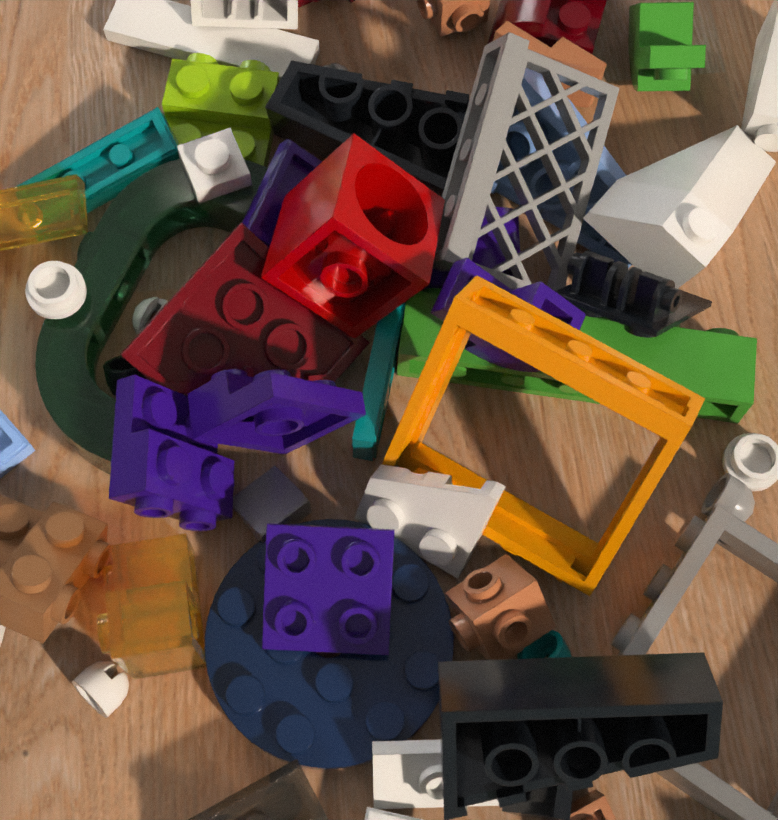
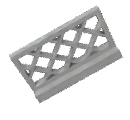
[433,32,620,291]

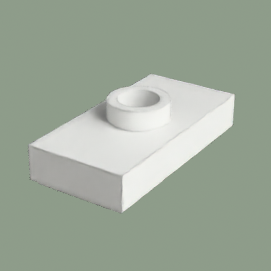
[372,739,499,809]

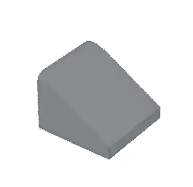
[233,466,312,543]

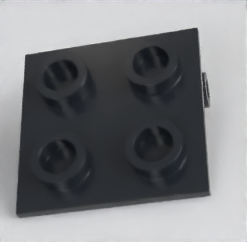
[555,250,712,338]

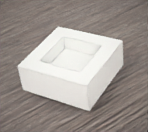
[177,128,252,204]

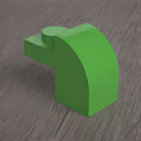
[628,2,706,91]

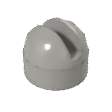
[701,473,755,522]

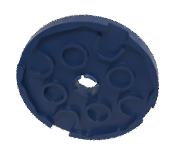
[205,519,454,770]

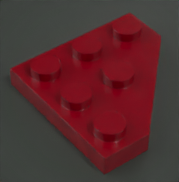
[120,223,370,394]

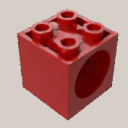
[261,134,445,338]

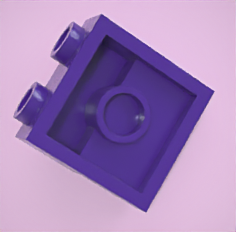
[188,369,366,454]
[109,375,235,531]

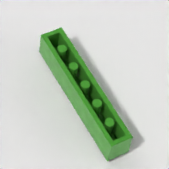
[397,288,757,424]

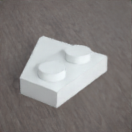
[354,465,506,579]

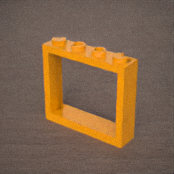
[381,275,705,596]

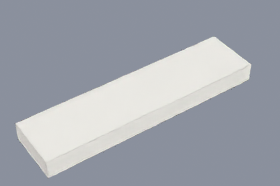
[103,0,320,80]

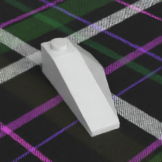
[583,125,776,289]

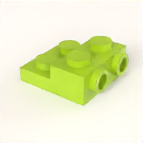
[159,53,280,188]

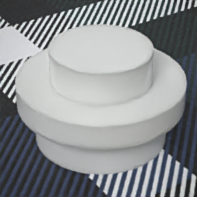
[25,261,87,319]
[722,433,778,491]

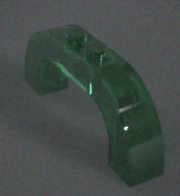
[35,159,268,474]

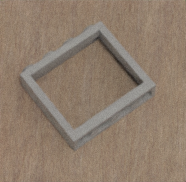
[611,505,778,820]

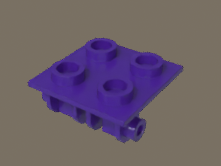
[262,523,395,655]

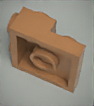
[0,494,112,644]

